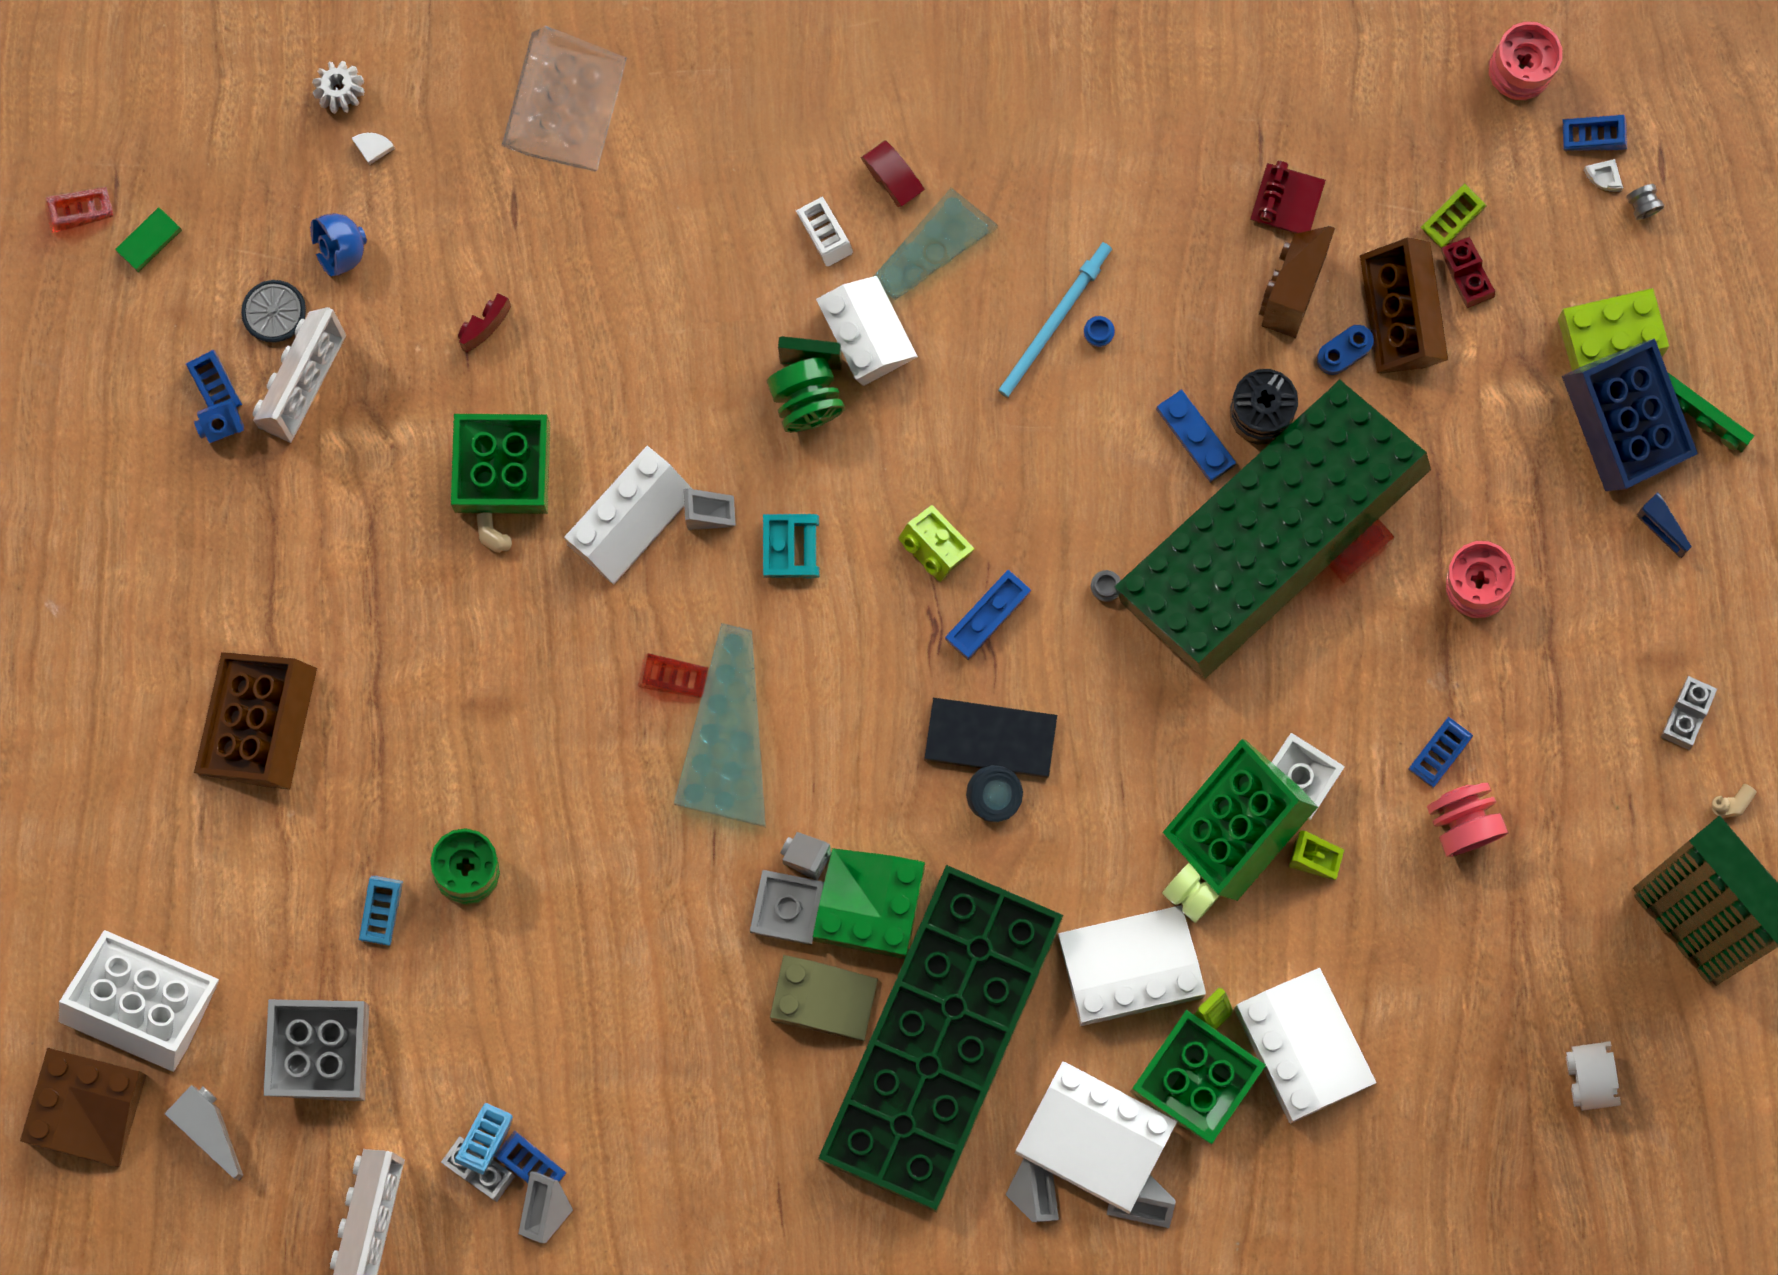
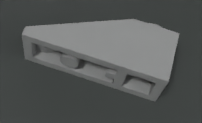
[165,1085,243,1181]

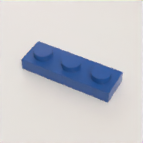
[1156,389,1236,483]
[945,570,1031,660]

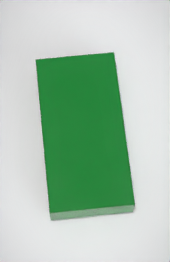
[115,207,182,272]

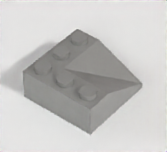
[264,999,369,1101]

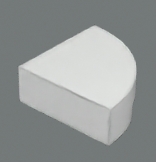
[352,133,395,165]
[1584,159,1623,192]

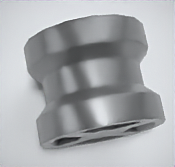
[1626,184,1664,220]

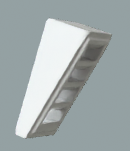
[796,196,853,266]

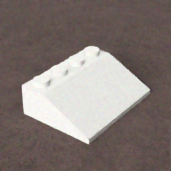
[253,307,346,443]
[1058,905,1206,1026]
[58,930,219,1072]
[1234,968,1376,1124]
[1015,1061,1177,1214]
[330,1149,405,1275]

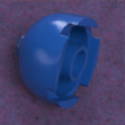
[310,213,367,276]

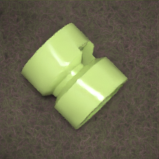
[1162,863,1220,923]

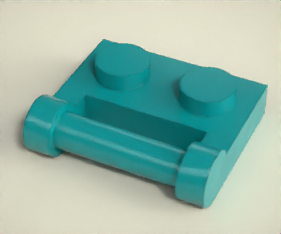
[763,514,820,579]

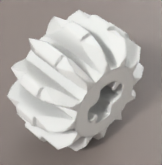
[312,61,365,114]

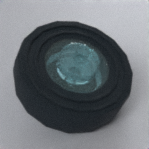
[966,765,1023,822]

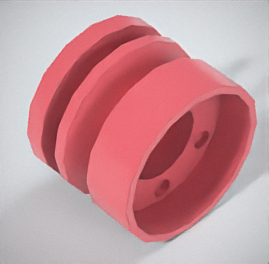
[1489,22,1562,100]
[1446,541,1515,618]
[1427,782,1509,857]

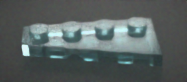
[873,188,998,300]

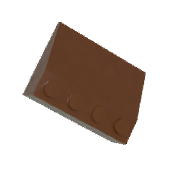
[194,652,317,790]

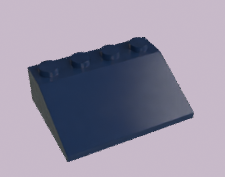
[1562,338,1698,491]

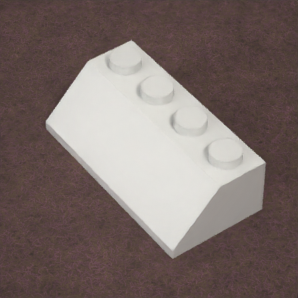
[564,445,692,585]

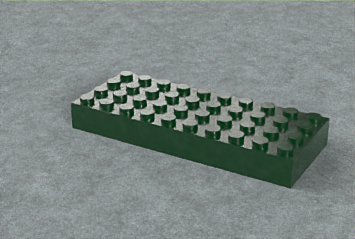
[1114,379,1431,679]
[1633,815,1778,986]
[818,865,1064,1213]

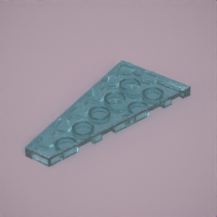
[674,623,766,827]

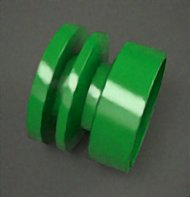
[767,358,845,433]
[430,828,500,905]

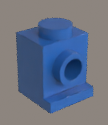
[194,398,244,443]

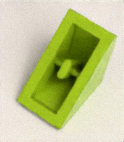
[1289,830,1344,880]

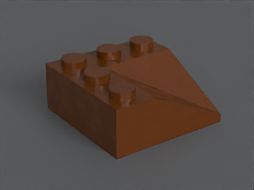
[1258,226,1335,338]
[20,1048,147,1168]

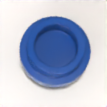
[1084,316,1115,347]

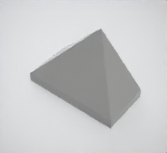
[683,488,736,530]
[1005,1158,1059,1222]
[518,1172,573,1243]
[1107,1175,1176,1228]

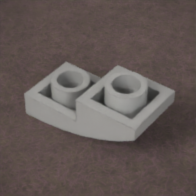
[1661,676,1717,750]
[441,1136,515,1202]

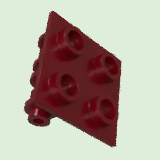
[1250,161,1326,233]

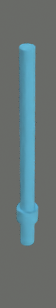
[998,242,1112,397]

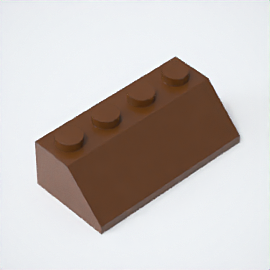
[1360,237,1448,374]

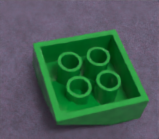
[451,414,550,514]
[812,848,925,959]
[1130,1010,1266,1145]

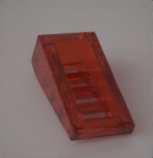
[45,187,113,233]
[638,653,708,698]

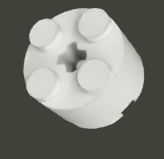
[1566,1041,1621,1111]

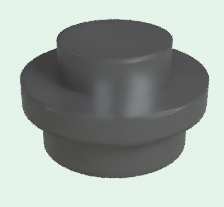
[1091,570,1121,602]

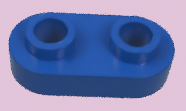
[1317,325,1374,375]

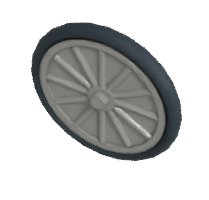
[241,280,306,343]

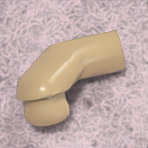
[477,513,512,553]
[1712,784,1757,818]

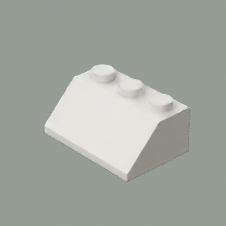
[816,276,918,386]

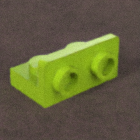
[898,505,974,582]

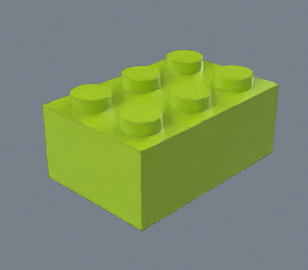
[1558,288,1669,371]

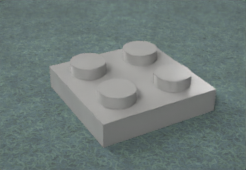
[750,870,824,945]

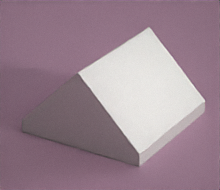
[1272,733,1344,820]

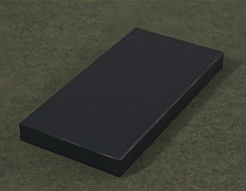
[924,697,1058,778]

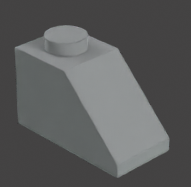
[780,832,831,881]

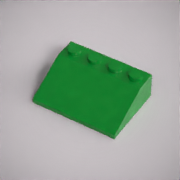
[1162,739,1318,901]

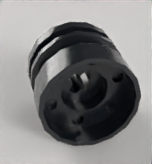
[1230,369,1298,445]

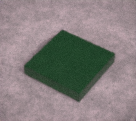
[778,336,842,370]

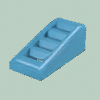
[359,876,403,946]
[454,1103,513,1175]

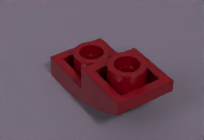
[860,140,925,207]
[1441,237,1495,308]
[458,293,511,352]

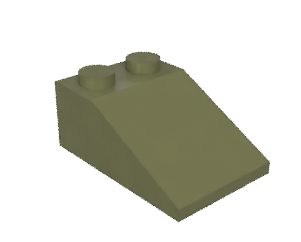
[770,955,878,1041]

